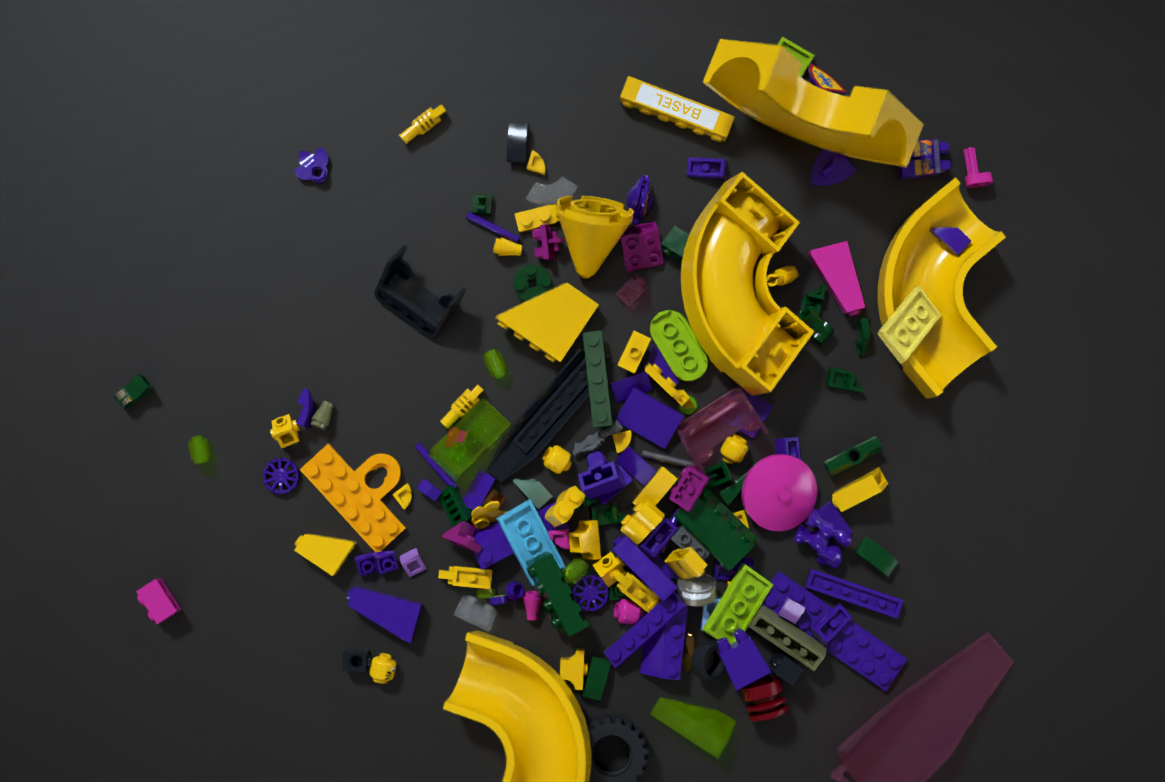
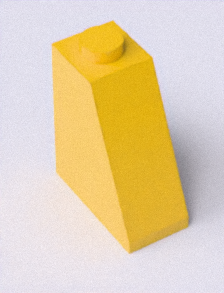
[632,467,678,509]
[832,467,888,512]
[294,533,357,576]

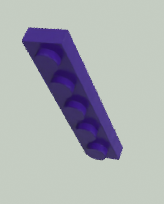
[805,569,903,619]
[604,591,687,668]

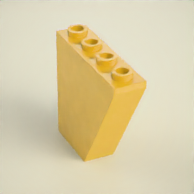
[495,283,599,363]

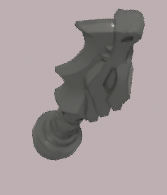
[573,420,623,457]

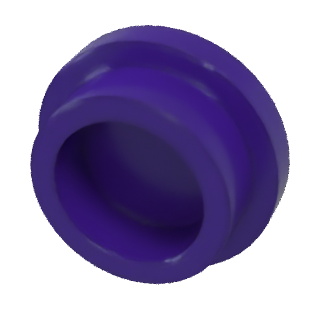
[506,581,524,601]

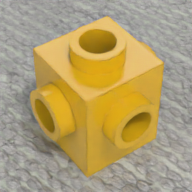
[270,414,300,449]
[593,552,627,587]

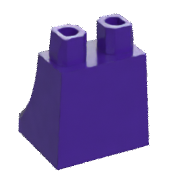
[716,628,771,691]

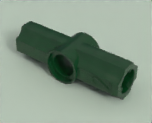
[823,436,883,476]

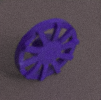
[263,458,299,494]
[572,575,609,611]

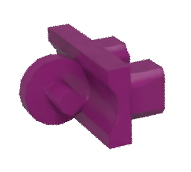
[532,224,564,261]

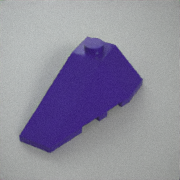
[473,523,514,569]

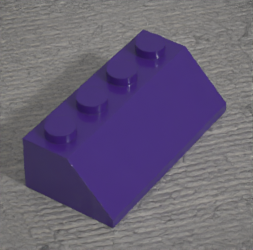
[640,600,688,680]

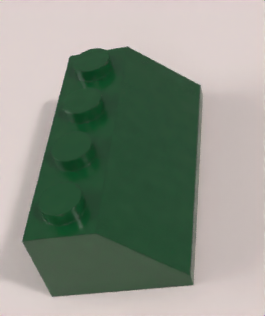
[674,486,759,571]

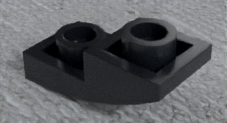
[507,122,529,163]

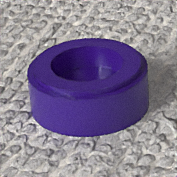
[488,594,508,605]

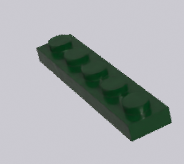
[583,330,613,428]

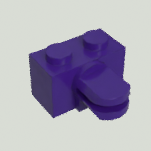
[578,451,625,499]

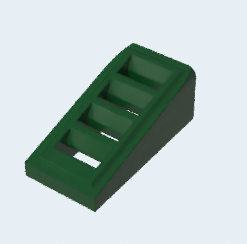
[718,471,749,506]
[439,485,472,527]

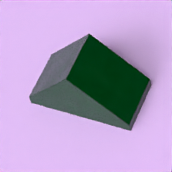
[700,461,733,488]

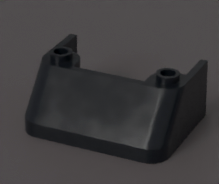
[374,244,467,337]

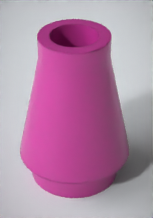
[523,591,542,620]

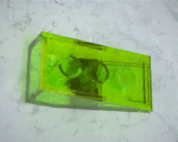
[428,398,511,482]

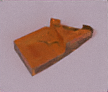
[682,633,695,672]

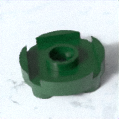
[513,264,551,301]

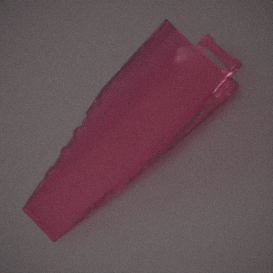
[830,632,1014,782]

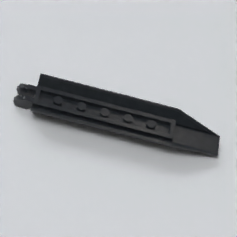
[487,348,611,482]

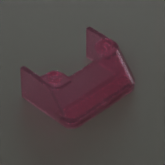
[676,388,769,474]

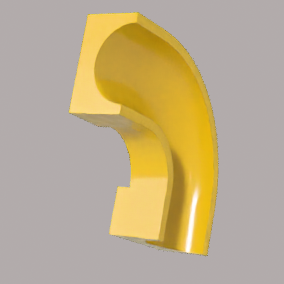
[703,39,924,167]
[681,172,814,396]
[877,178,1006,399]
[443,630,591,782]

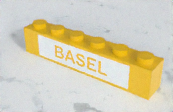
[620,76,735,142]

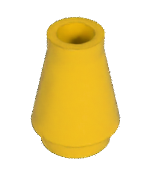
[493,237,522,256]

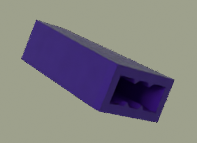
[612,535,678,602]
[347,586,423,643]

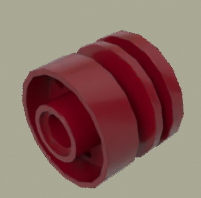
[741,676,789,721]

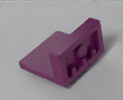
[620,221,664,271]
[669,465,710,512]

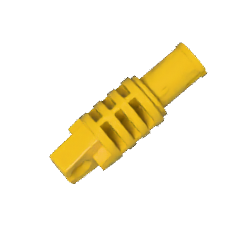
[399,104,446,144]
[766,266,799,287]
[440,385,483,429]

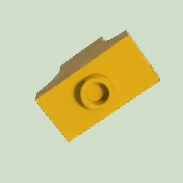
[617,331,651,374]
[568,520,601,560]
[560,648,588,690]

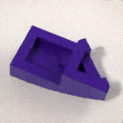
[929,227,971,255]
[297,388,316,428]

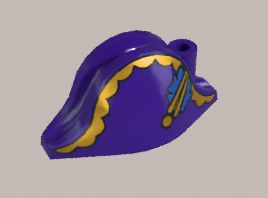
[627,175,655,224]

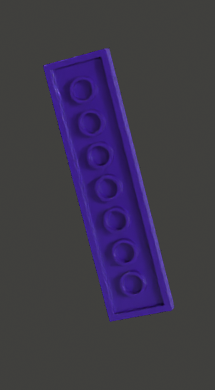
[762,571,907,691]

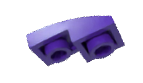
[354,551,399,577]

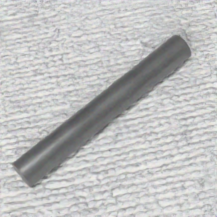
[642,450,699,467]

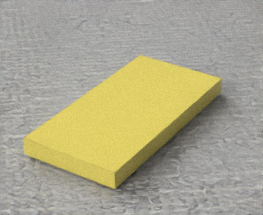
[877,286,942,364]

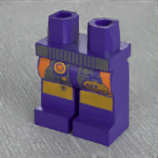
[899,139,951,180]

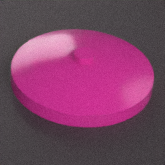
[742,454,817,531]

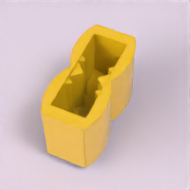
[545,486,585,527]
[620,499,665,545]
[664,547,707,579]

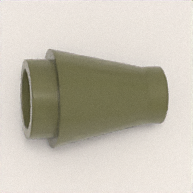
[311,401,334,430]

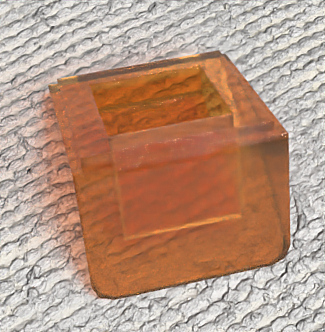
[482,489,505,507]

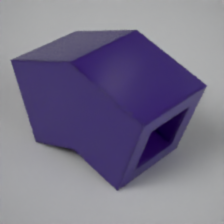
[417,479,442,501]

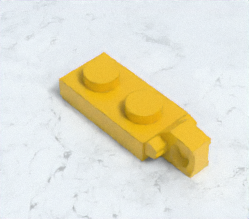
[515,204,560,233]
[645,363,690,406]
[438,566,493,589]
[612,569,661,612]

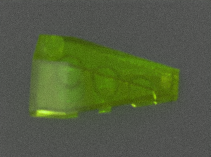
[650,697,736,758]

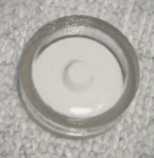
[677,573,716,606]

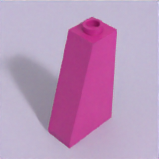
[807,241,865,316]

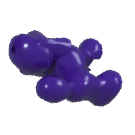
[793,509,852,568]

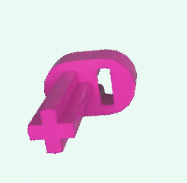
[963,147,993,188]

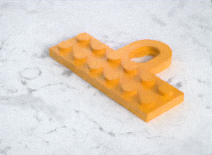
[300,444,406,552]

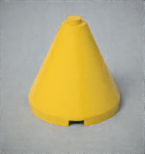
[556,195,634,278]

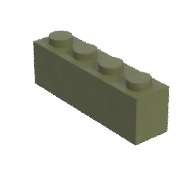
[749,604,827,671]

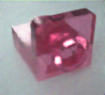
[616,275,649,307]

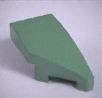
[513,479,553,509]

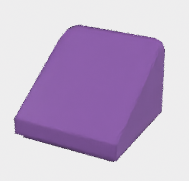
[400,548,427,578]
[778,597,806,624]

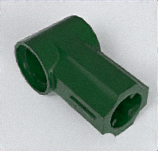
[799,308,835,346]

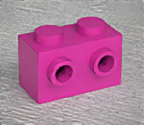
[136,577,182,624]

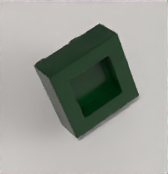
[472,193,492,215]

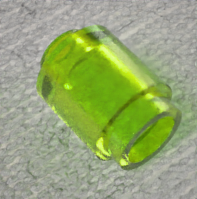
[483,349,508,379]
[188,435,211,464]
[562,556,590,584]

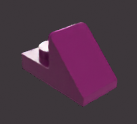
[442,521,482,553]

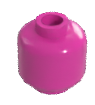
[614,599,644,625]

